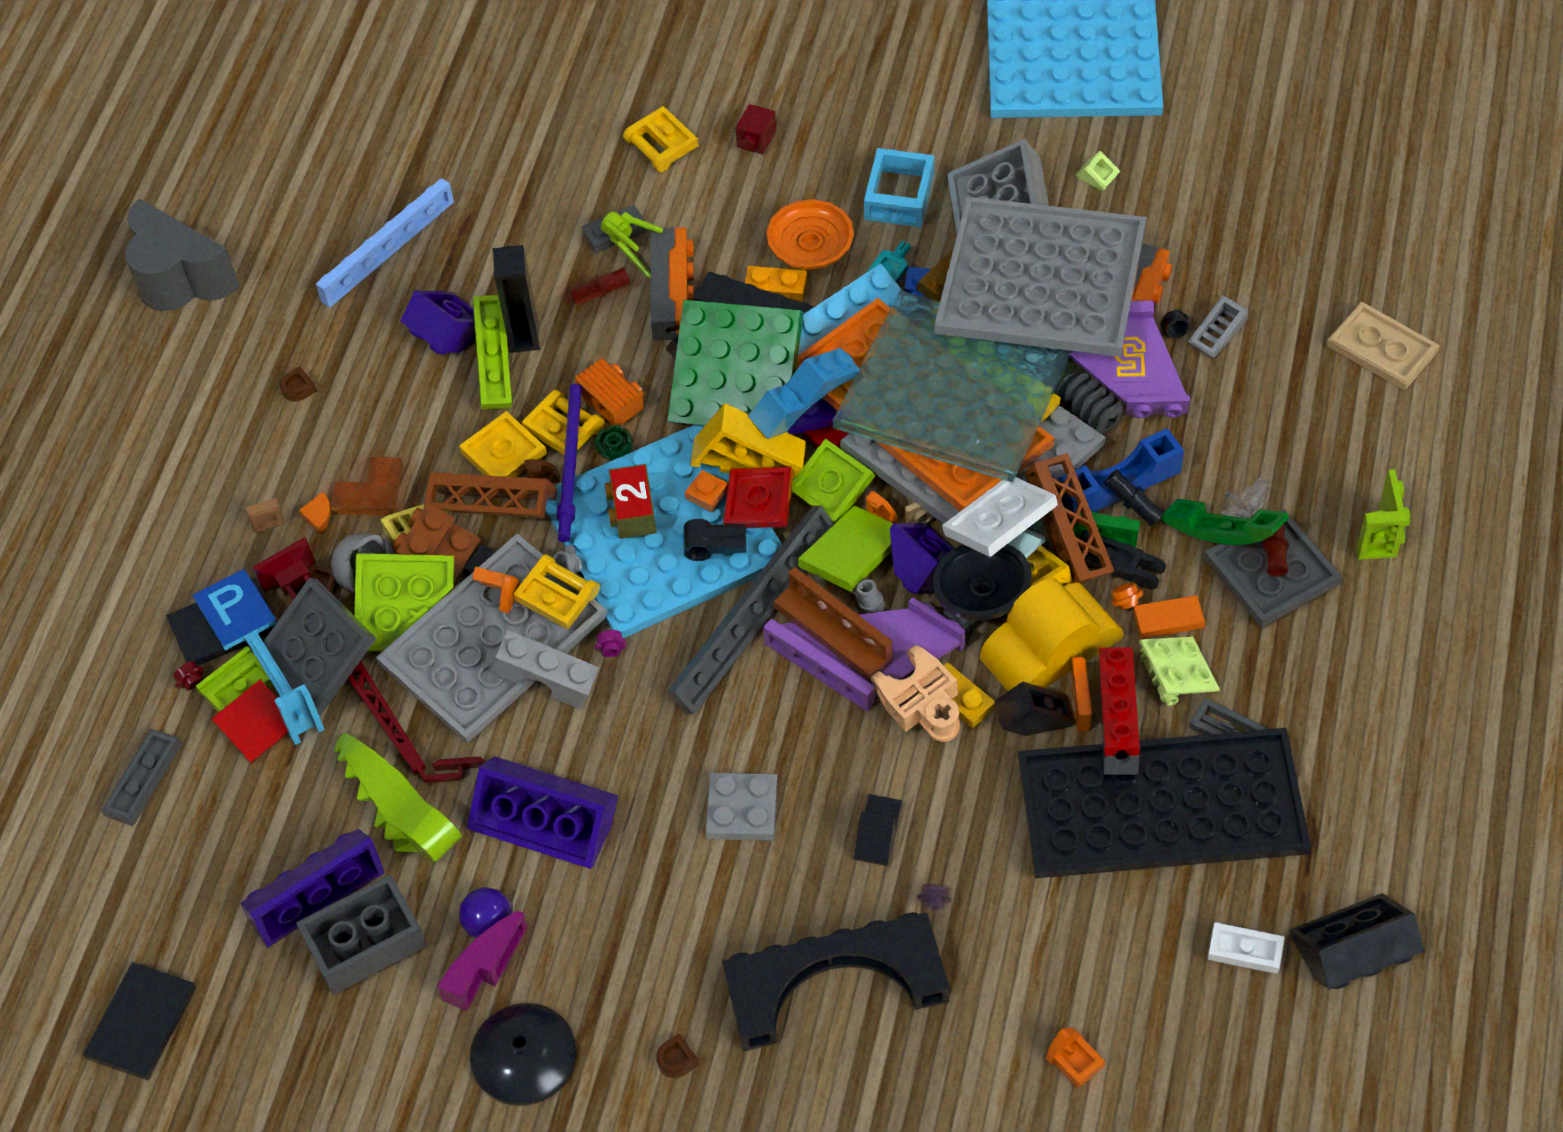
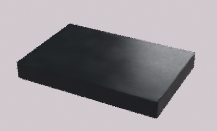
[166,577,276,666]
[83,962,196,1081]

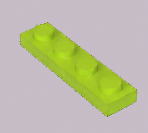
[473,295,512,409]

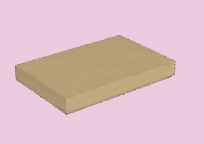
[1327,301,1440,391]

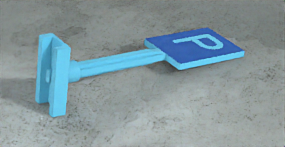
[193,569,325,745]

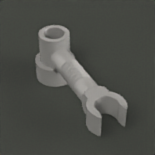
[813,574,885,614]

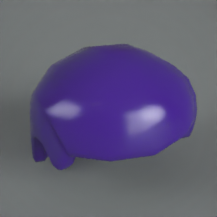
[459,887,514,938]

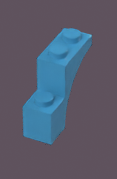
[748,348,860,439]

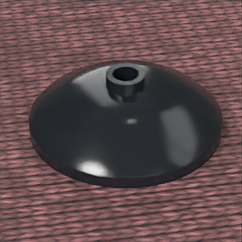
[933,544,1032,620]
[470,1003,577,1106]

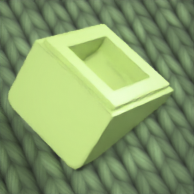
[1075,151,1120,191]

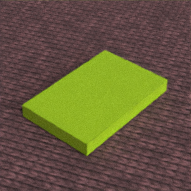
[798,505,893,592]

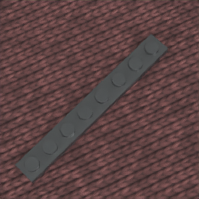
[667,506,835,715]

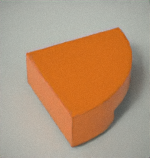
[866,491,899,523]
[299,492,331,534]

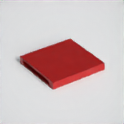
[211,679,288,764]

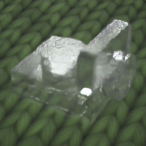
[1221,477,1270,518]

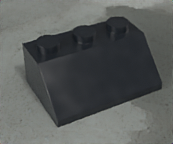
[1289,893,1424,989]

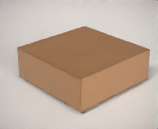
[246,498,285,533]

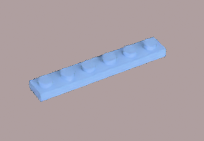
[316,178,454,308]

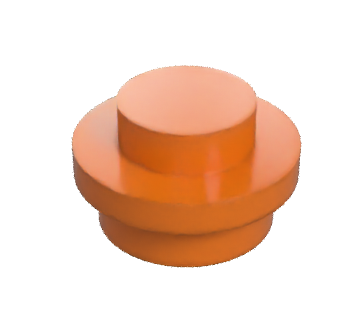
[1111,582,1143,609]

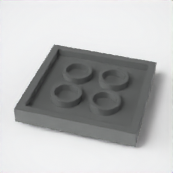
[1204,509,1342,628]
[263,578,377,715]

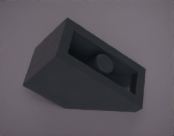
[995,681,1075,736]

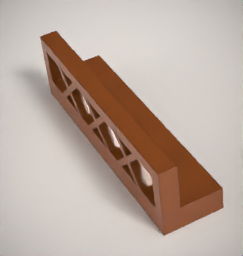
[1024,453,1114,585]
[424,472,557,518]
[774,567,893,682]

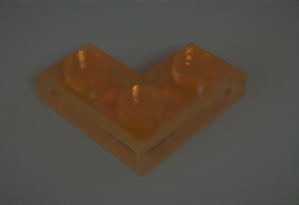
[331,457,403,516]

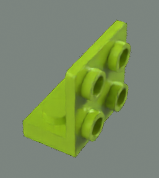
[1356,469,1410,560]

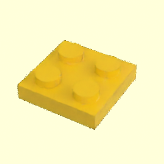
[459,411,547,477]

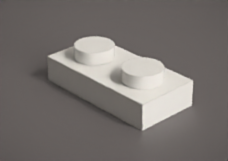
[1207,922,1285,974]

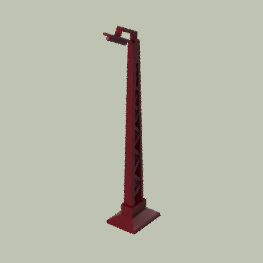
[252,536,485,783]

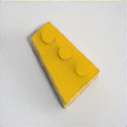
[690,403,806,479]

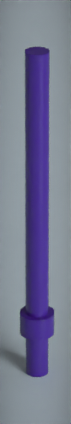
[556,384,582,542]

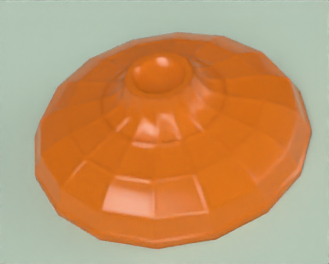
[766,199,854,270]

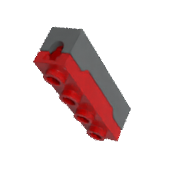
[1098,647,1140,775]

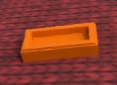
[1133,595,1205,639]
[1071,657,1092,732]

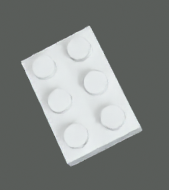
[942,475,1058,557]

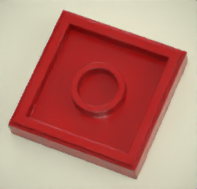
[723,467,794,528]

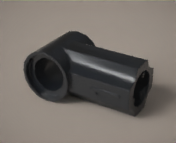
[683,519,747,561]

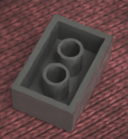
[296,874,427,995]

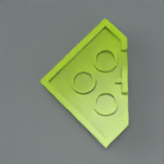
[355,553,455,651]

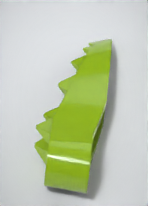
[333,733,462,863]

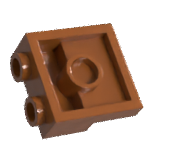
[393,502,481,584]

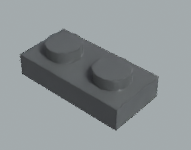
[582,205,648,254]

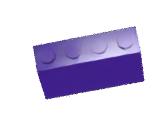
[467,756,618,869]
[240,829,385,948]

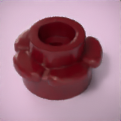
[173,661,204,691]

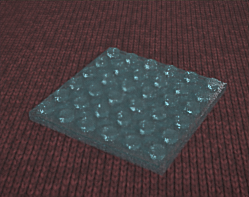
[833,290,1072,483]

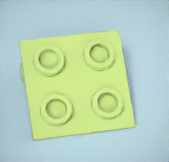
[1139,637,1220,706]

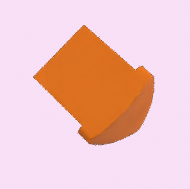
[472,566,520,613]
[1046,1027,1105,1089]

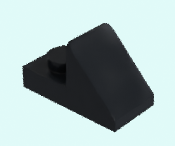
[854,794,902,866]

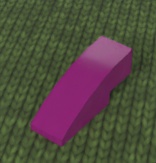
[437,911,528,1011]

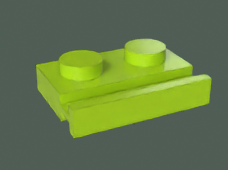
[196,646,273,713]

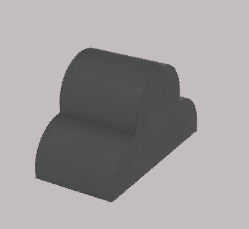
[125,199,239,311]

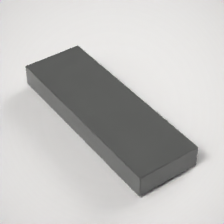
[101,729,182,827]

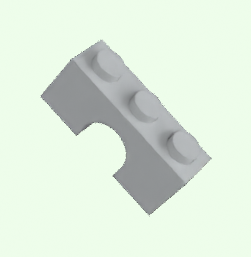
[490,630,599,710]

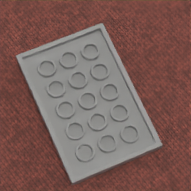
[376,533,608,744]

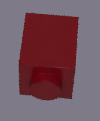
[735,104,777,155]

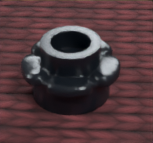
[1160,309,1189,338]

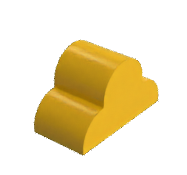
[980,578,1124,691]

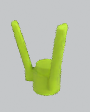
[601,211,663,279]

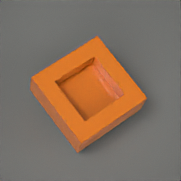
[685,470,728,512]

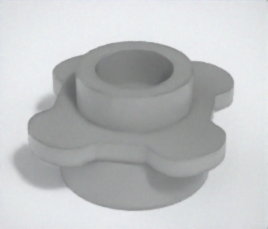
[553,545,582,574]

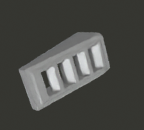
[1188,295,1248,359]

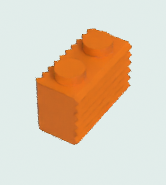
[575,358,644,426]

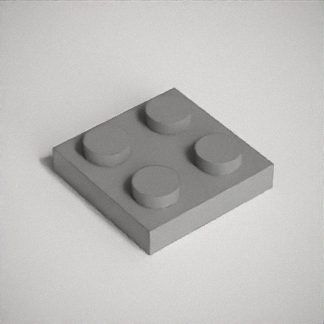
[706,773,778,841]

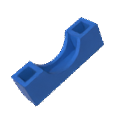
[1057,428,1184,521]

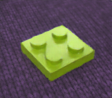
[791,439,876,523]

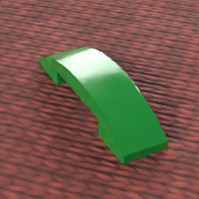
[1161,499,1289,545]

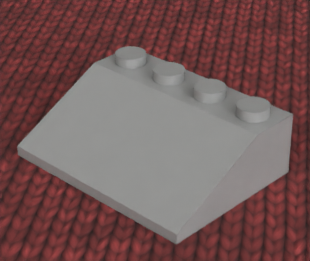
[947,138,1049,233]

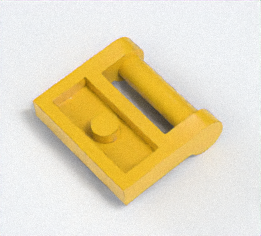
[623,106,698,172]
[521,390,605,455]
[513,554,600,630]

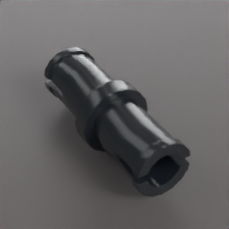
[1103,469,1164,526]

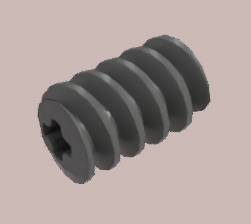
[1056,372,1124,436]

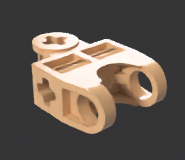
[871,645,960,742]

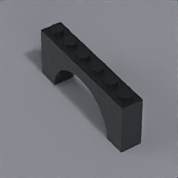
[722,912,950,1051]

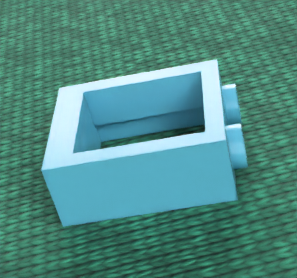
[864,148,935,228]

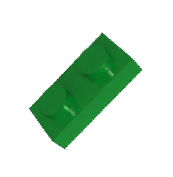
[1073,511,1140,547]

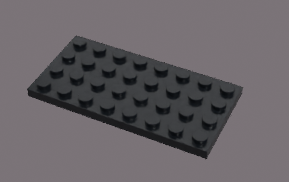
[1018,728,1311,878]

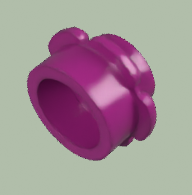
[594,630,626,657]

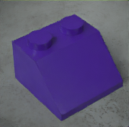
[400,290,475,355]

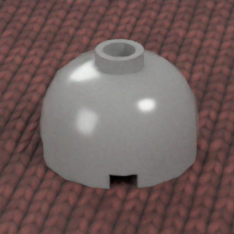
[331,532,394,594]

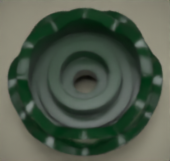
[594,425,634,461]

